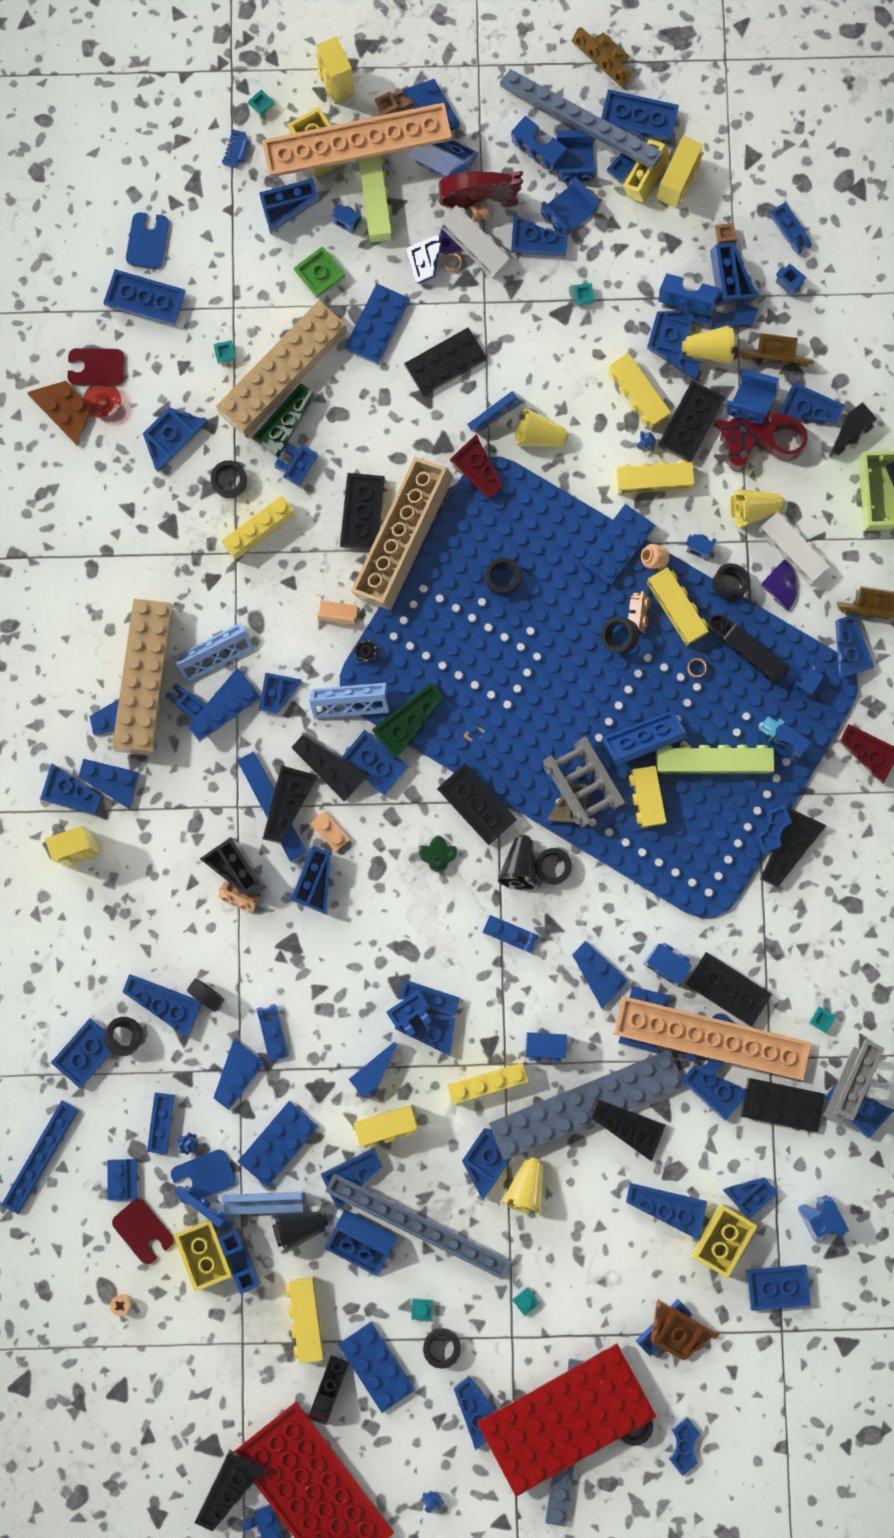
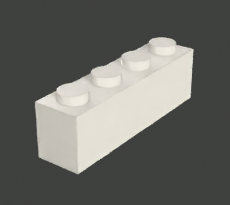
[439,205,510,278]
[758,512,830,585]

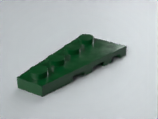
[252,383,315,458]
[372,682,444,760]

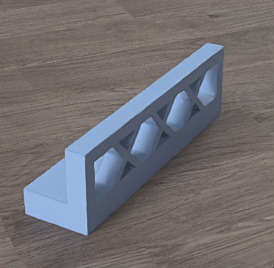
[173,623,254,683]
[309,683,389,719]
[222,1191,304,1215]

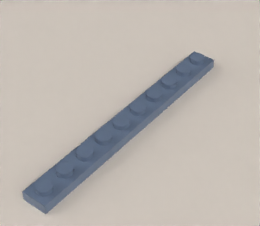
[500,69,663,170]
[325,1173,512,1280]

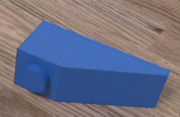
[349,1042,397,1098]

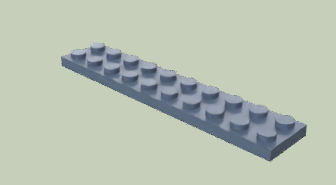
[489,1049,685,1160]

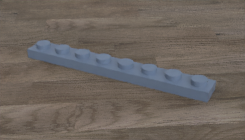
[545,1358,585,1527]

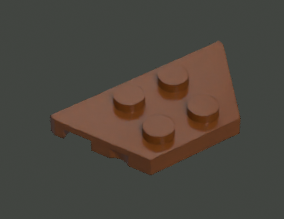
[27,381,92,446]
[651,1299,719,1361]

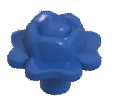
[636,431,656,451]
[178,1132,198,1155]
[421,1491,444,1513]

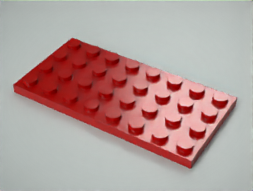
[477,1343,657,1497]
[234,1401,394,1538]

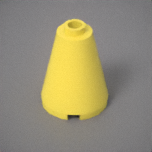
[682,326,735,364]
[515,409,569,447]
[730,489,785,527]
[502,1157,543,1215]

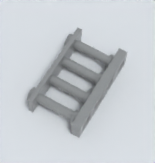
[543,736,625,828]
[823,1039,885,1126]

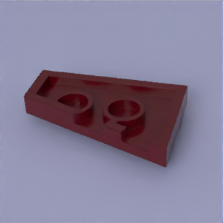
[450,434,503,500]
[839,724,894,784]

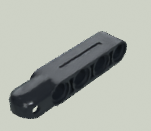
[708,614,790,685]

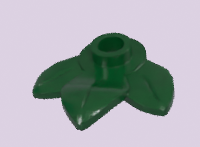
[418,835,457,873]

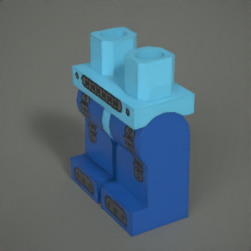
[758,716,811,763]

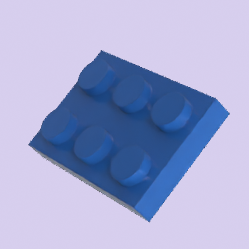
[342,730,409,796]
[618,986,670,1053]
[51,1018,120,1088]
[746,1264,811,1311]

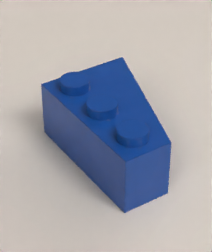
[259,178,318,234]
[710,242,760,306]
[289,846,331,915]

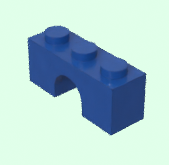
[511,116,568,172]
[658,273,720,317]
[218,1228,261,1294]

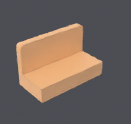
[317,601,358,626]

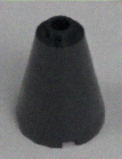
[498,835,536,891]
[271,1211,328,1255]

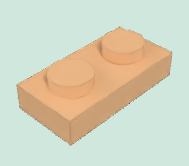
[310,811,350,853]

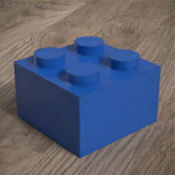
[643,942,692,986]
[525,1032,567,1062]

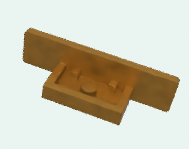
[571,27,633,88]
[738,333,814,367]
[837,586,894,620]

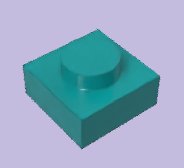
[248,89,274,117]
[573,283,594,305]
[213,340,236,364]
[808,1006,836,1033]
[512,1287,540,1316]
[411,1298,432,1320]

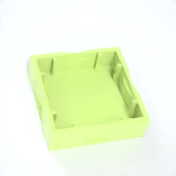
[858,451,894,531]

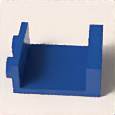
[556,130,596,182]
[541,176,599,235]
[727,368,779,424]

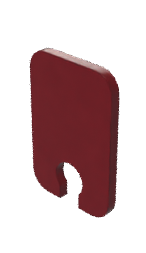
[67,348,124,386]
[112,1199,174,1264]

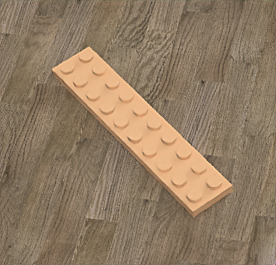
[262,103,452,178]
[613,996,811,1081]

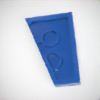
[779,382,845,423]
[467,391,525,433]
[78,759,140,810]
[572,941,628,1009]
[681,1065,746,1121]
[824,1082,894,1139]
[321,1147,382,1210]

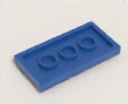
[601,89,679,142]
[103,269,186,326]
[344,283,410,365]
[580,503,656,586]
[602,710,688,766]
[237,1101,319,1187]
[338,1321,415,1413]

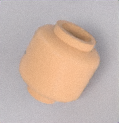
[641,544,669,570]

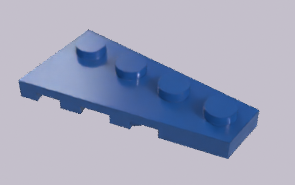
[188,668,261,742]
[122,974,202,1038]
[625,1182,707,1240]

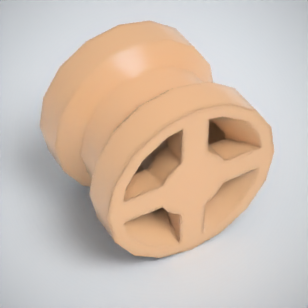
[469,201,490,223]
[110,1294,132,1316]

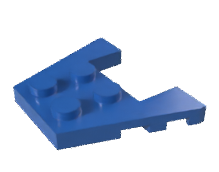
[647,310,715,379]

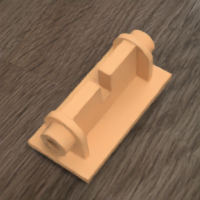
[628,592,650,633]
[218,882,260,912]

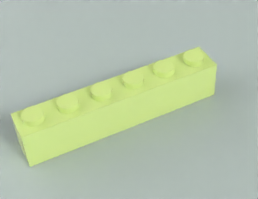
[359,155,395,243]
[655,745,774,774]

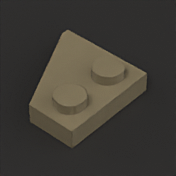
[548,783,588,823]

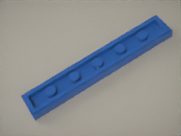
[237,751,307,862]
[1,1100,79,1214]

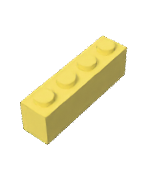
[608,353,671,430]
[616,460,694,495]
[222,496,295,561]
[647,567,708,646]
[447,1062,528,1104]
[286,1276,324,1364]

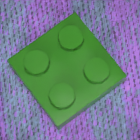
[293,246,346,299]

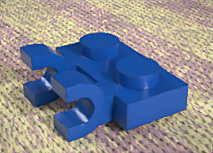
[274,442,318,487]
[386,990,432,1037]
[242,1504,284,1538]

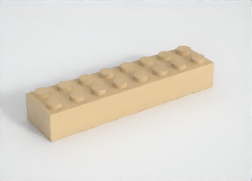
[216,300,347,437]
[351,457,454,611]
[112,598,173,756]

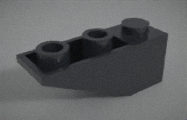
[829,402,877,458]
[308,1355,349,1425]

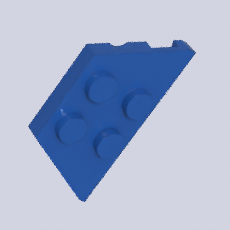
[143,407,208,472]
[462,1128,512,1199]

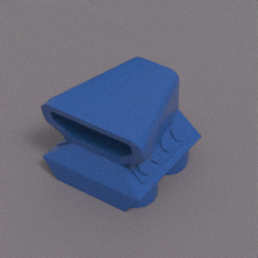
[798,1195,849,1243]

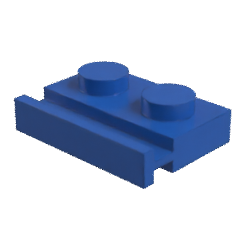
[107,1159,137,1200]

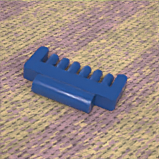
[222,129,251,168]

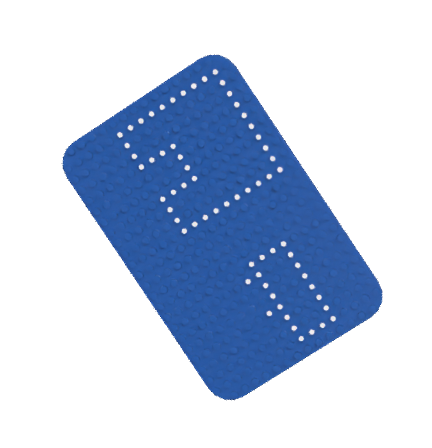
[339,457,858,918]

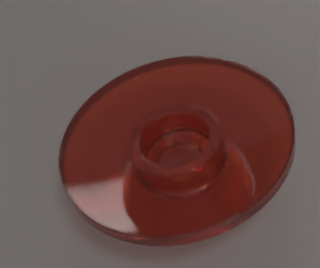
[83,382,121,418]

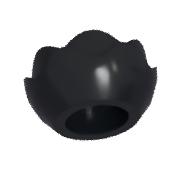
[354,639,378,663]

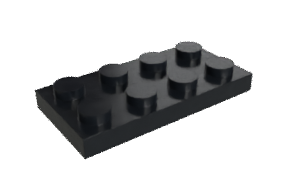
[404,327,487,396]
[658,380,725,462]
[340,472,385,550]
[437,763,517,846]
[685,952,772,1027]
[741,1078,825,1132]

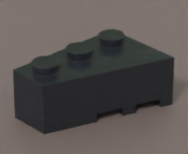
[200,837,267,899]

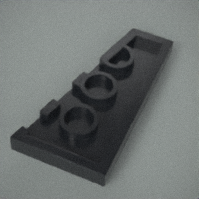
[291,733,370,802]
[262,765,318,844]
[760,809,827,887]
[589,1098,666,1162]
[194,1449,266,1532]

